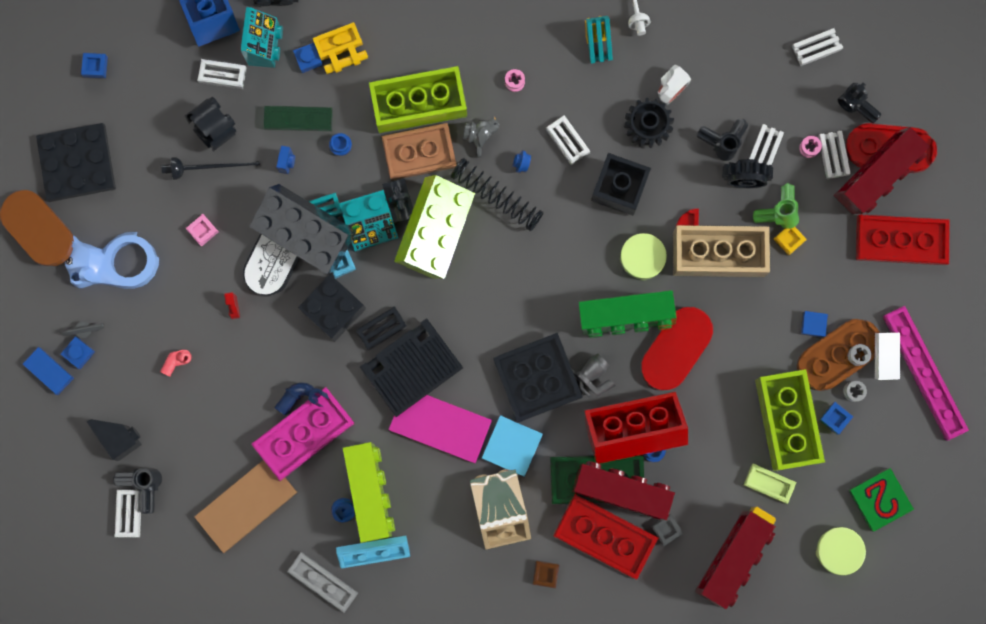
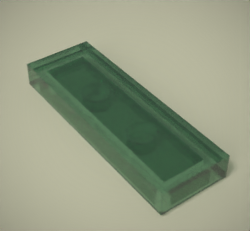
[264,106,333,131]

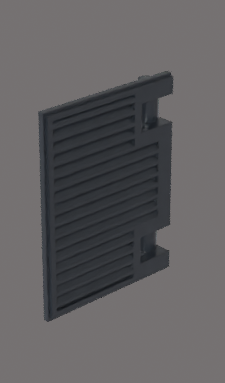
[360,319,463,417]

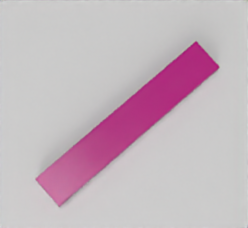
[882,306,969,441]

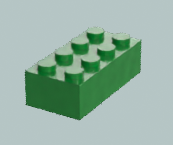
[579,290,676,338]

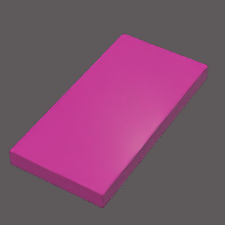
[251,387,354,481]
[389,395,492,464]

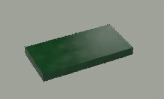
[550,455,645,504]

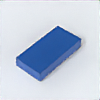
[23,347,74,395]

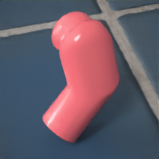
[160,350,192,377]

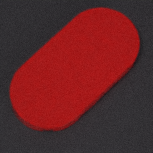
[845,123,937,173]
[641,307,713,391]

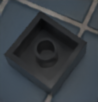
[591,153,651,216]
[298,274,366,342]

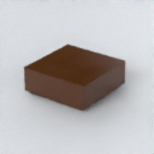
[532,561,559,588]

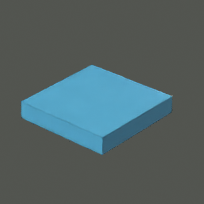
[482,416,543,477]

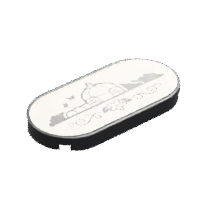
[243,234,300,297]

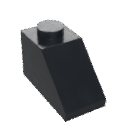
[87,419,142,461]

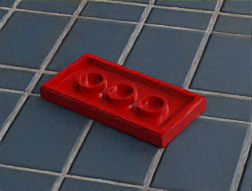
[856,214,950,265]
[553,493,658,580]

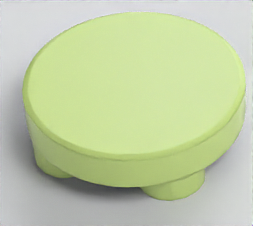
[620,233,667,281]
[816,527,866,575]

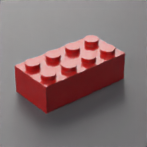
[584,392,688,464]

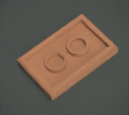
[381,123,456,181]

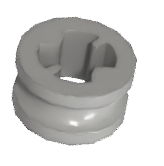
[848,344,871,366]
[843,381,867,402]

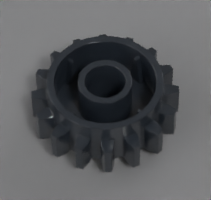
[624,98,674,148]
[722,159,773,189]

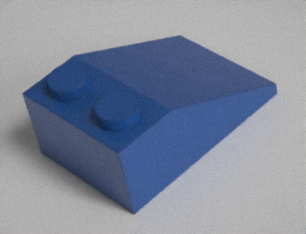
[179,0,240,47]

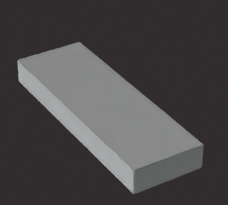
[287,552,358,613]

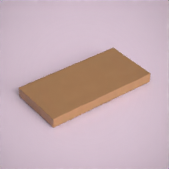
[195,460,298,553]

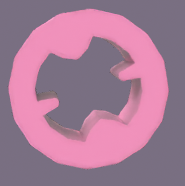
[505,69,525,92]
[799,136,822,158]

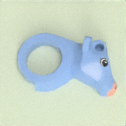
[65,232,159,289]

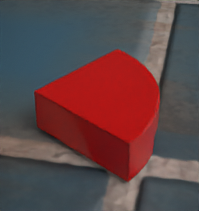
[675,208,699,228]
[224,292,240,319]

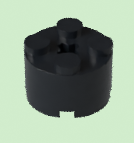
[185,97,237,152]

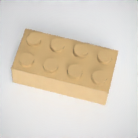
[673,226,770,277]

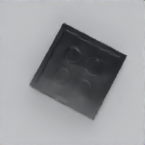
[36,123,116,202]
[493,333,583,423]

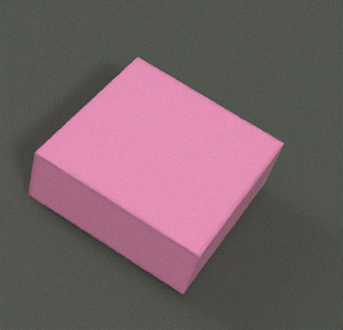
[186,214,219,246]

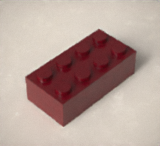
[833,127,930,215]
[572,461,675,521]
[695,511,776,610]

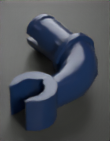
[274,382,329,415]

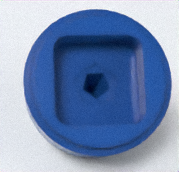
[331,498,355,523]

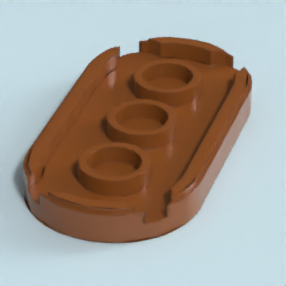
[0,190,74,266]
[797,319,880,391]

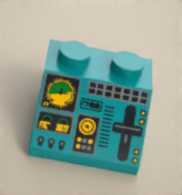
[241,7,283,68]
[339,190,398,252]

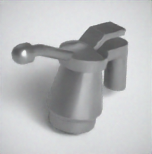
[572,353,616,398]

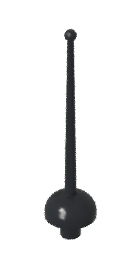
[162,157,260,180]

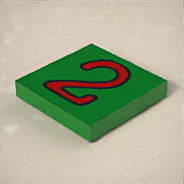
[848,468,914,532]

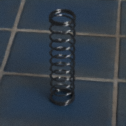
[451,158,544,232]

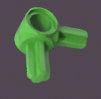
[753,183,799,229]

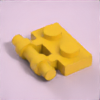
[313,22,368,74]

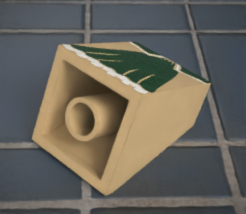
[470,469,531,550]

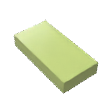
[743,464,797,504]

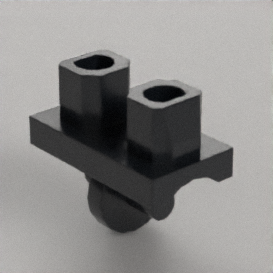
[382,178,413,224]

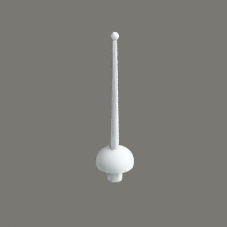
[628,0,651,36]

